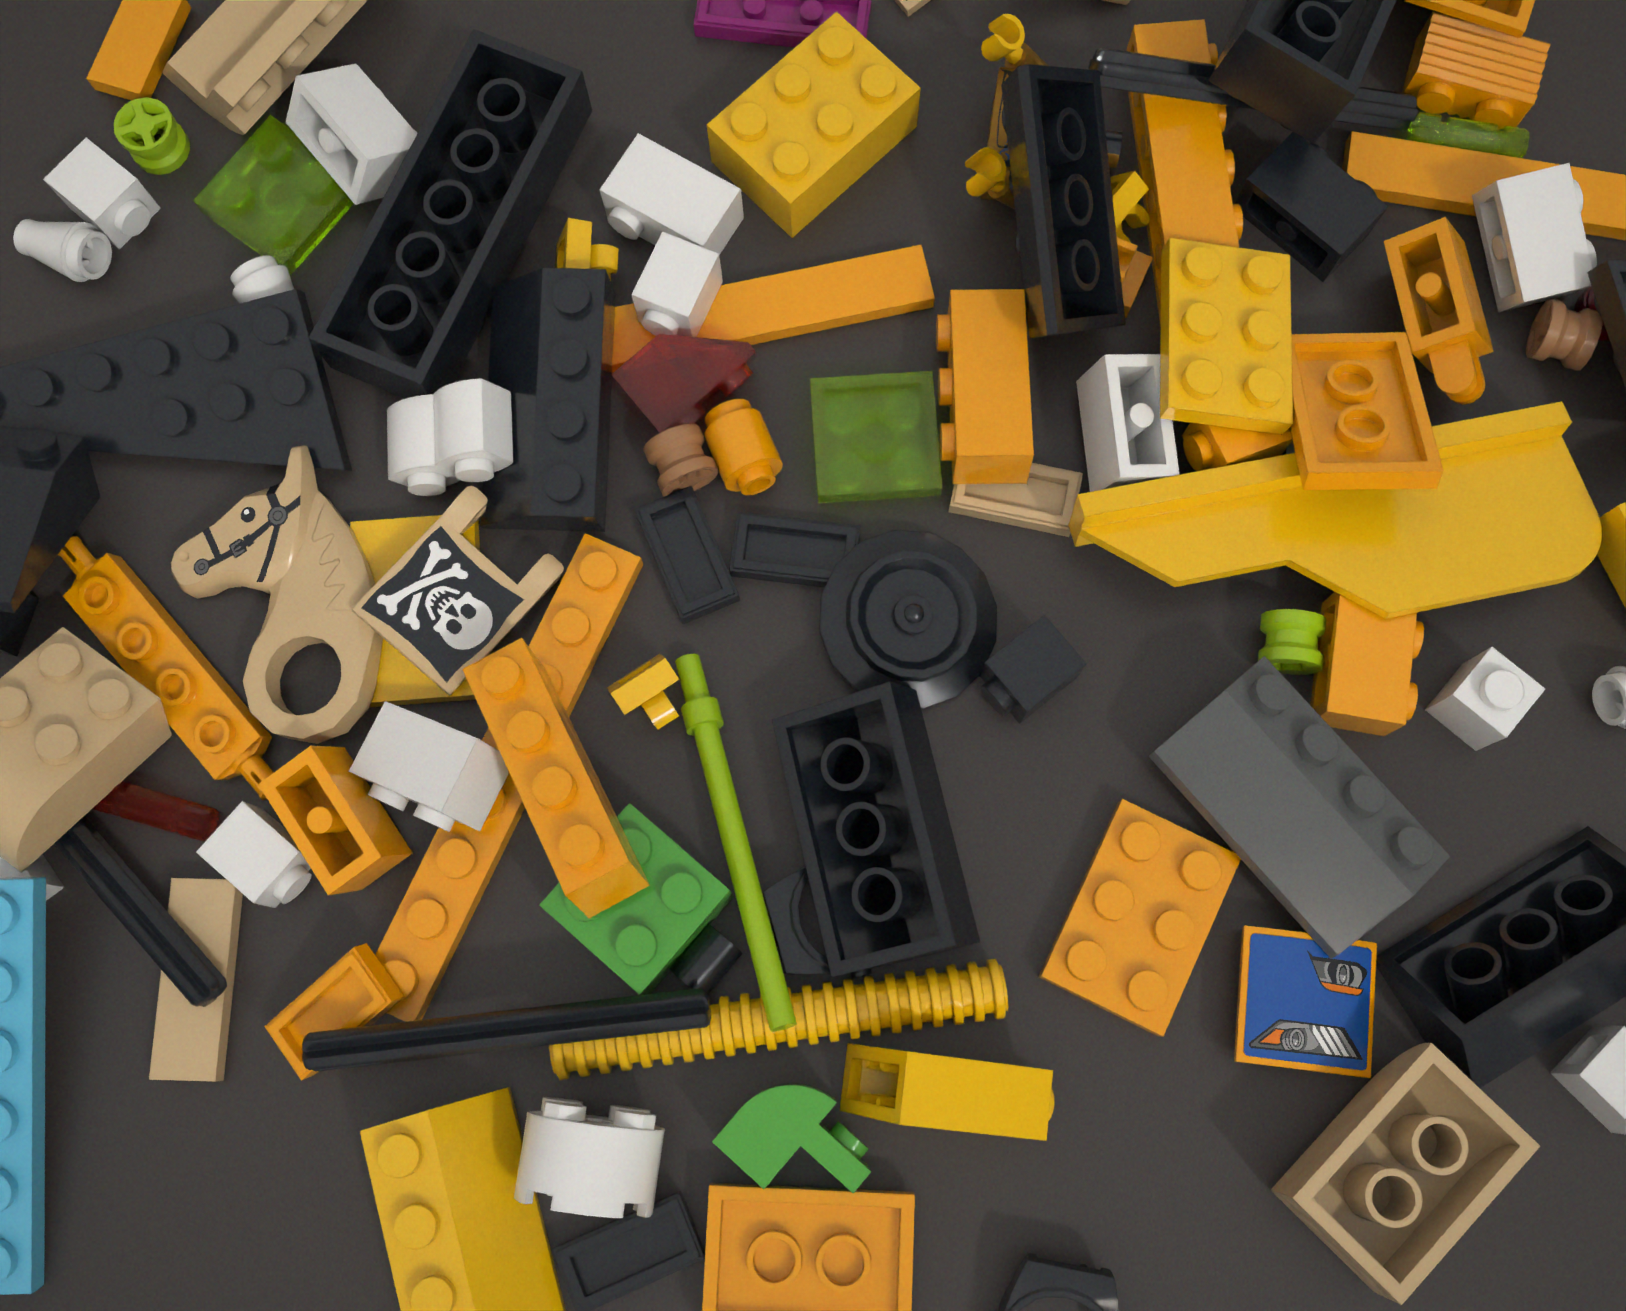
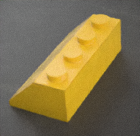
[360,1087,566,1311]

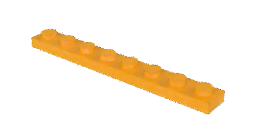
[375,533,644,1022]

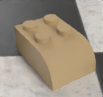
[0,627,172,873]
[1271,1043,1540,1305]

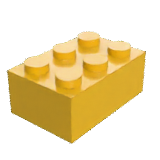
[706,12,921,238]

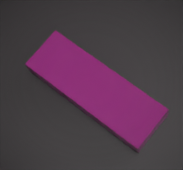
[693,0,872,48]

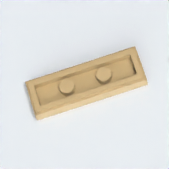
[149,878,243,1082]

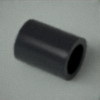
[669,923,743,994]

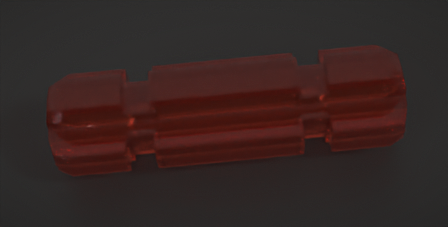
[92,781,219,841]

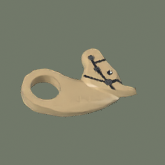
[171,445,383,744]

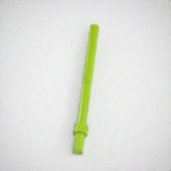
[675,654,797,1032]

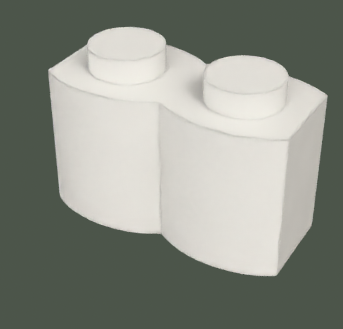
[387,378,513,496]

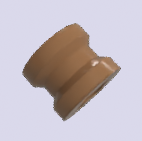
[1526,299,1603,371]
[643,424,719,497]

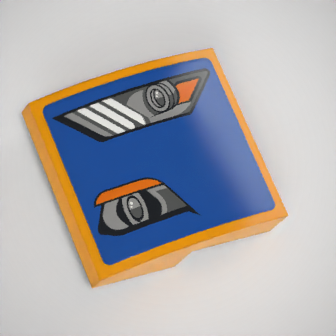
[1234,925,1377,1078]

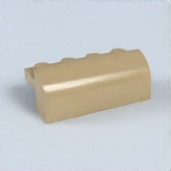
[162,0,367,135]

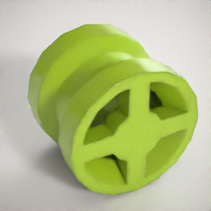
[113,97,190,175]
[1258,609,1326,675]

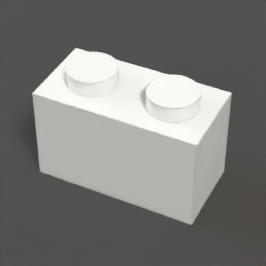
[285,63,418,205]
[600,133,744,255]
[1472,163,1597,313]
[1076,354,1180,492]
[349,701,509,832]

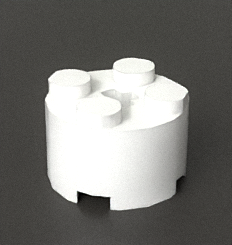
[514,1097,665,1218]

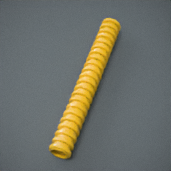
[549,959,1008,1080]

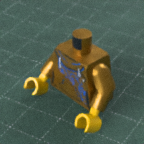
[965,14,1123,209]

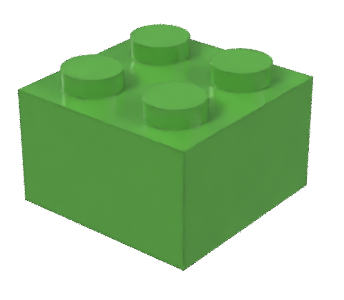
[539,803,734,995]

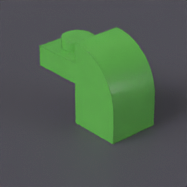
[712,1083,871,1193]

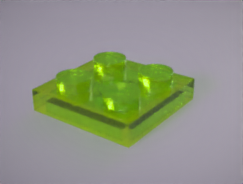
[193,115,354,276]
[810,371,943,503]

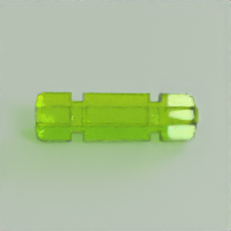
[1407,112,1530,158]

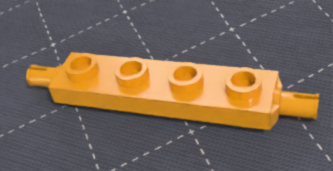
[58,536,274,801]

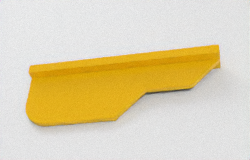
[1068,401,1602,619]

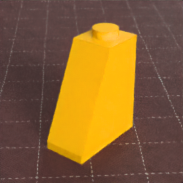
[839,1043,1055,1141]

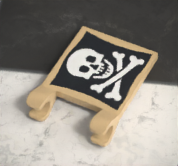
[352,485,564,696]

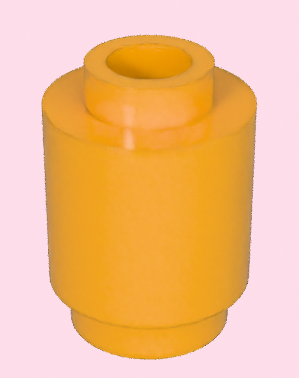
[704,399,783,495]

